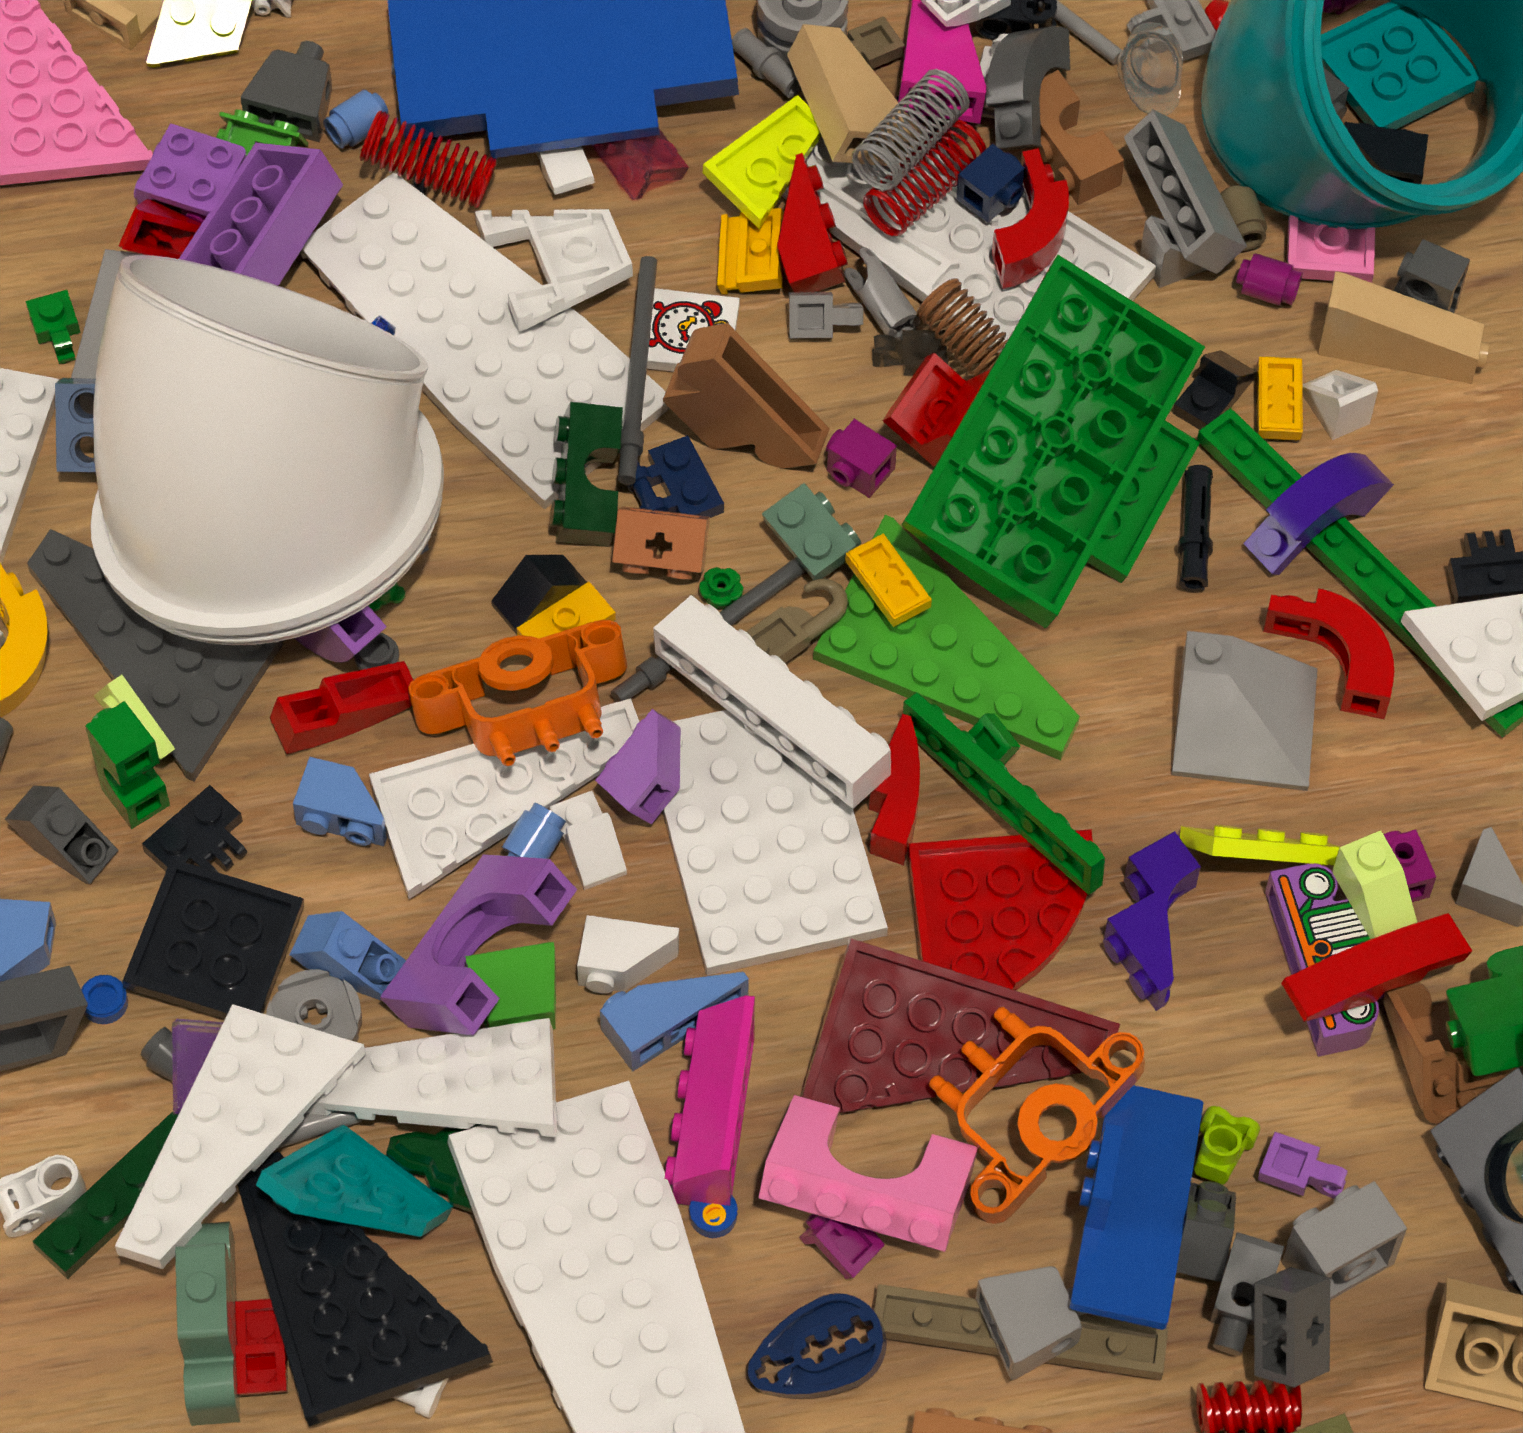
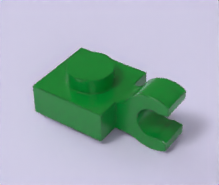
[25,290,81,364]

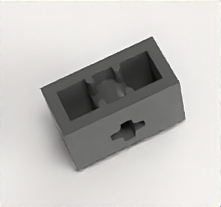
[1254,1267,1330,1387]

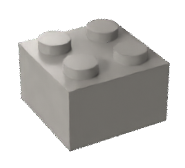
[1282,1181,1407,1300]

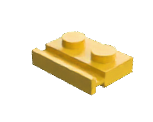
[717,208,784,295]

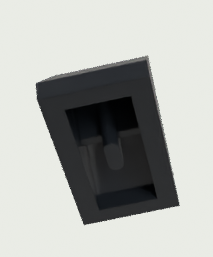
[491,554,587,635]

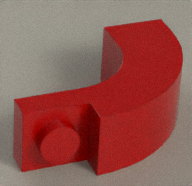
[1263,588,1395,720]

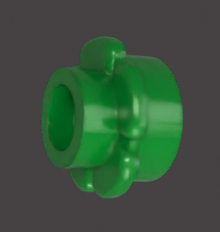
[699,567,743,609]

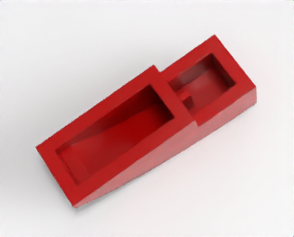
[270,661,413,754]
[869,713,920,866]

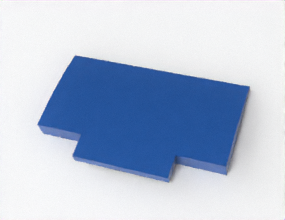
[387,0,739,158]

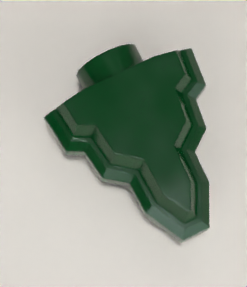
[386,1124,483,1213]

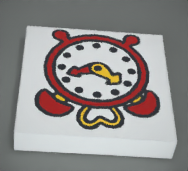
[647,288,740,372]

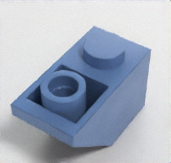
[293,757,387,846]
[0,899,56,981]
[289,911,406,1001]

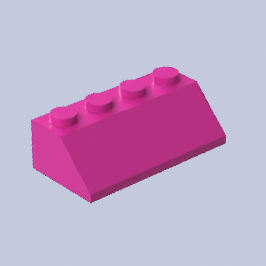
[665,995,755,1206]

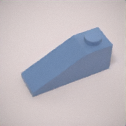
[600,972,749,1072]

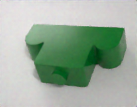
[1446,945,1523,1076]

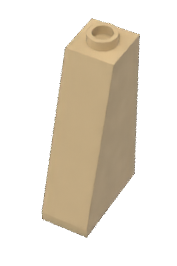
[787,24,922,166]
[1318,271,1489,384]

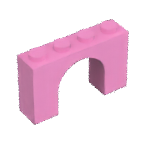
[759,1095,978,1252]

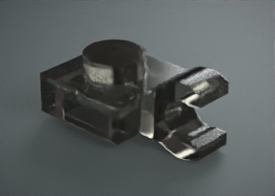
[871,330,948,376]

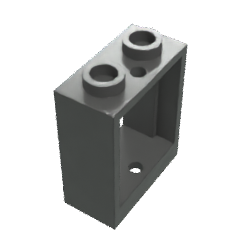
[0,965,88,1071]

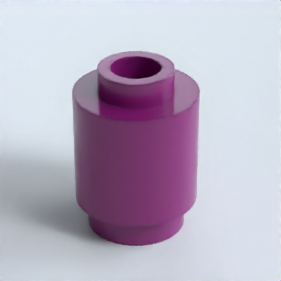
[1236,253,1303,306]

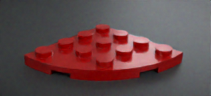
[908,829,1093,990]

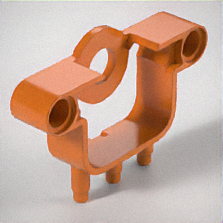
[408,620,627,766]
[929,1007,1145,1224]

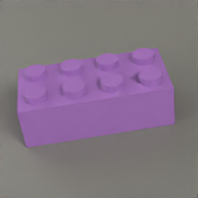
[179,142,343,286]

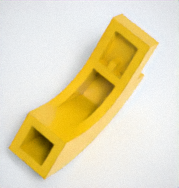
[0,563,47,717]

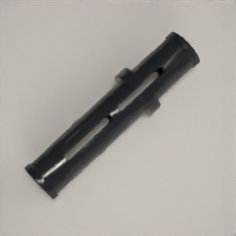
[1178,465,1213,592]

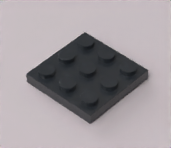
[122,858,304,1019]

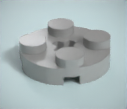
[266,969,362,1042]

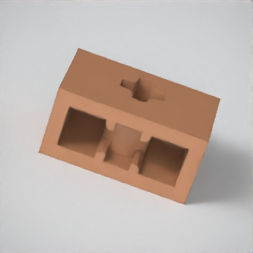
[612,506,710,579]

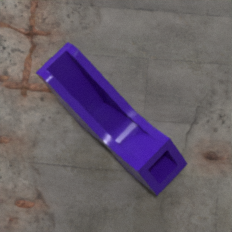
[1103,831,1201,1011]

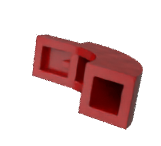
[992,148,1069,289]

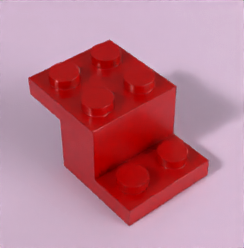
[882,353,991,467]

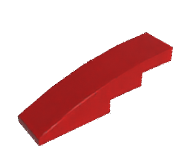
[1281,913,1472,1022]

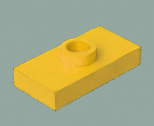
[1257,356,1303,440]
[845,533,932,627]
[517,582,616,639]

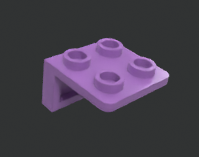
[134,123,246,216]

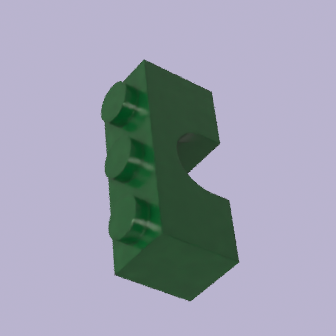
[550,402,623,547]

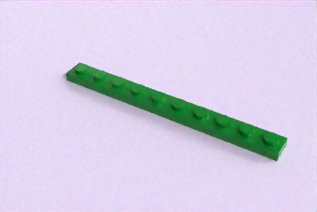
[1197,408,1523,738]

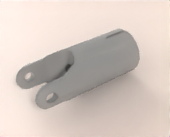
[844,247,921,342]

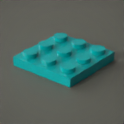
[1321,1,1482,129]

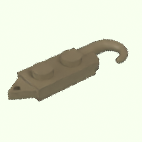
[701,578,848,696]

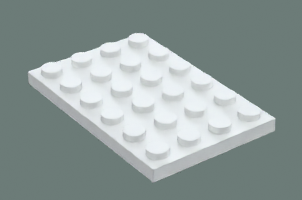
[662,710,888,976]

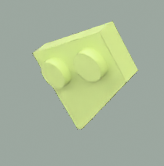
[94,674,175,760]

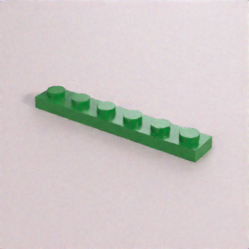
[903,692,1105,895]

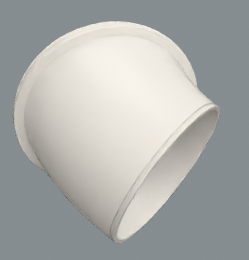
[91,255,444,645]

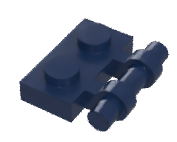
[626,435,724,535]

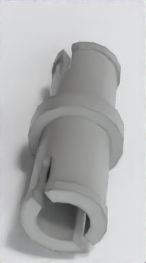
[732,28,801,98]

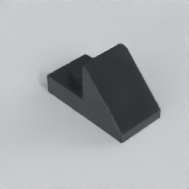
[1173,350,1257,430]

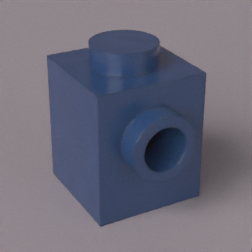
[956,143,1025,223]

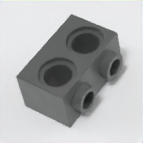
[1394,239,1470,313]

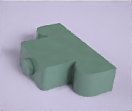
[175,1221,240,1426]

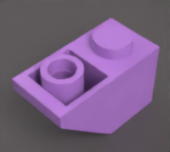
[595,709,681,824]

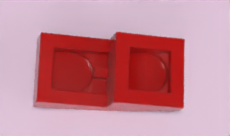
[235,1299,288,1396]

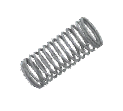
[852,69,970,191]

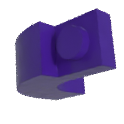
[1243,453,1394,575]

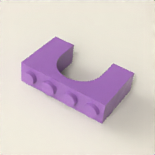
[379,854,577,1035]

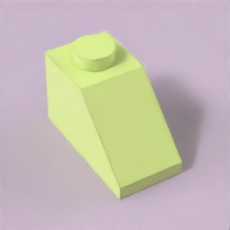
[1332,830,1417,939]

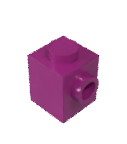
[826,418,897,498]
[1383,829,1436,902]

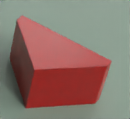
[119,198,201,259]

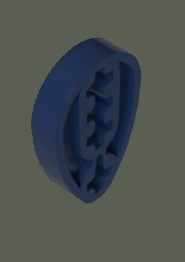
[748,1293,887,1399]

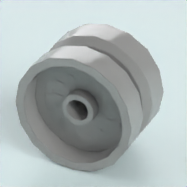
[757,0,849,65]

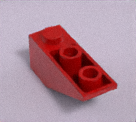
[777,153,848,292]

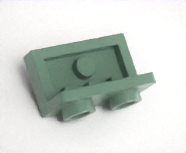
[762,483,861,580]

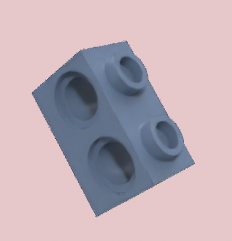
[55,378,96,472]

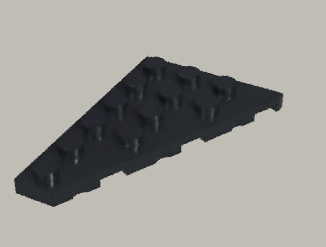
[237,1152,493,1426]

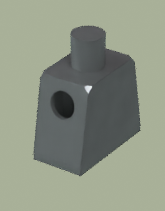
[241,41,332,142]
[1210,1232,1284,1355]

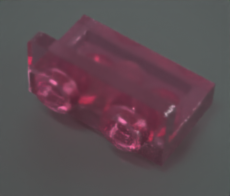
[591,128,689,200]

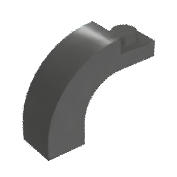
[986,26,1070,151]

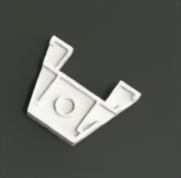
[475,209,633,331]

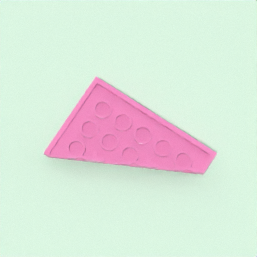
[0,0,153,185]

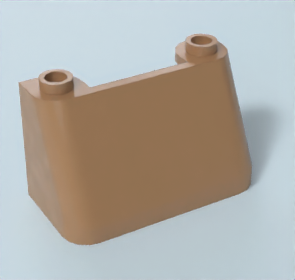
[1384,982,1523,1124]

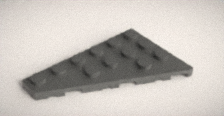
[27,529,283,782]

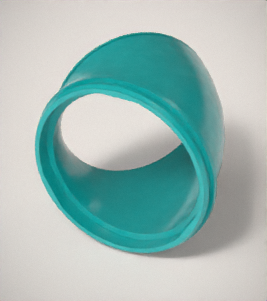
[1201,0,1523,229]

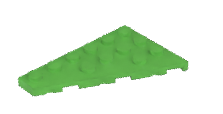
[813,515,1080,761]

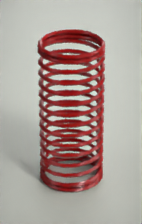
[359,110,497,209]
[863,119,986,237]

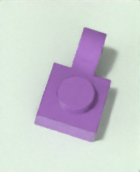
[1258,1132,1348,1199]

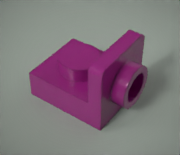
[799,1214,885,1279]

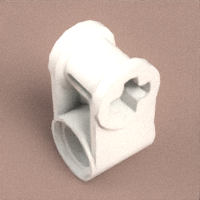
[0,1155,87,1237]

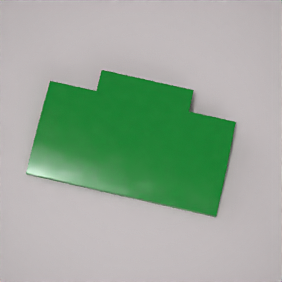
[901,255,1205,629]

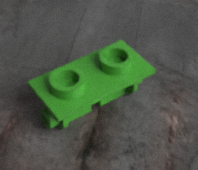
[216,110,309,156]

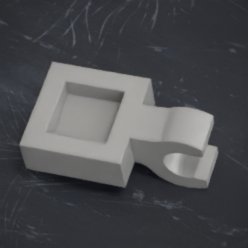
[789,292,863,338]

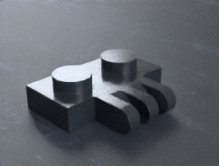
[1447,529,1523,604]
[142,785,247,872]

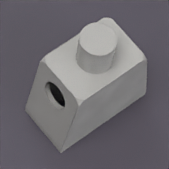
[976,1266,1086,1381]

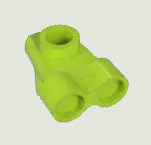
[1194,1106,1260,1184]

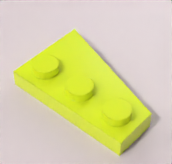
[702,95,822,229]
[1180,825,1340,866]

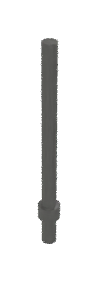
[618,256,657,485]
[611,558,806,702]

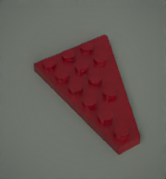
[800,938,1120,1113]

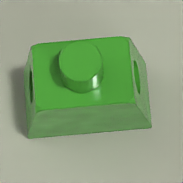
[465,942,556,1030]

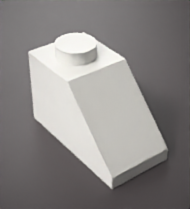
[577,915,679,993]

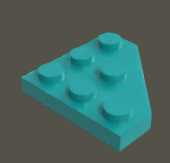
[256,1125,453,1237]

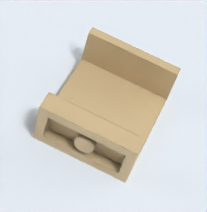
[64,0,164,50]

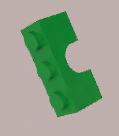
[85,701,170,829]

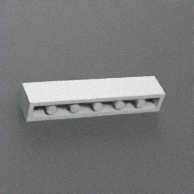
[653,595,891,809]

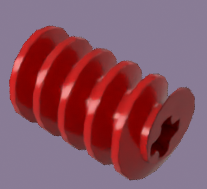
[1196,1380,1302,1433]

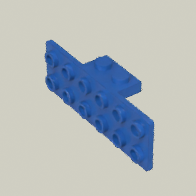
[1070,1085,1204,1330]

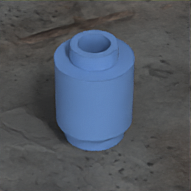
[323,89,388,148]
[502,803,566,859]

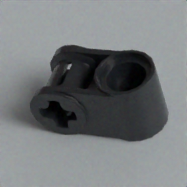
[976,0,1057,40]

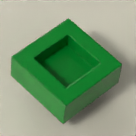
[968,713,1021,765]

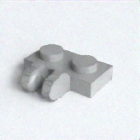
[1127,0,1216,61]

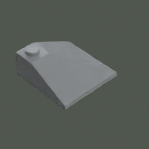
[1171,631,1317,791]

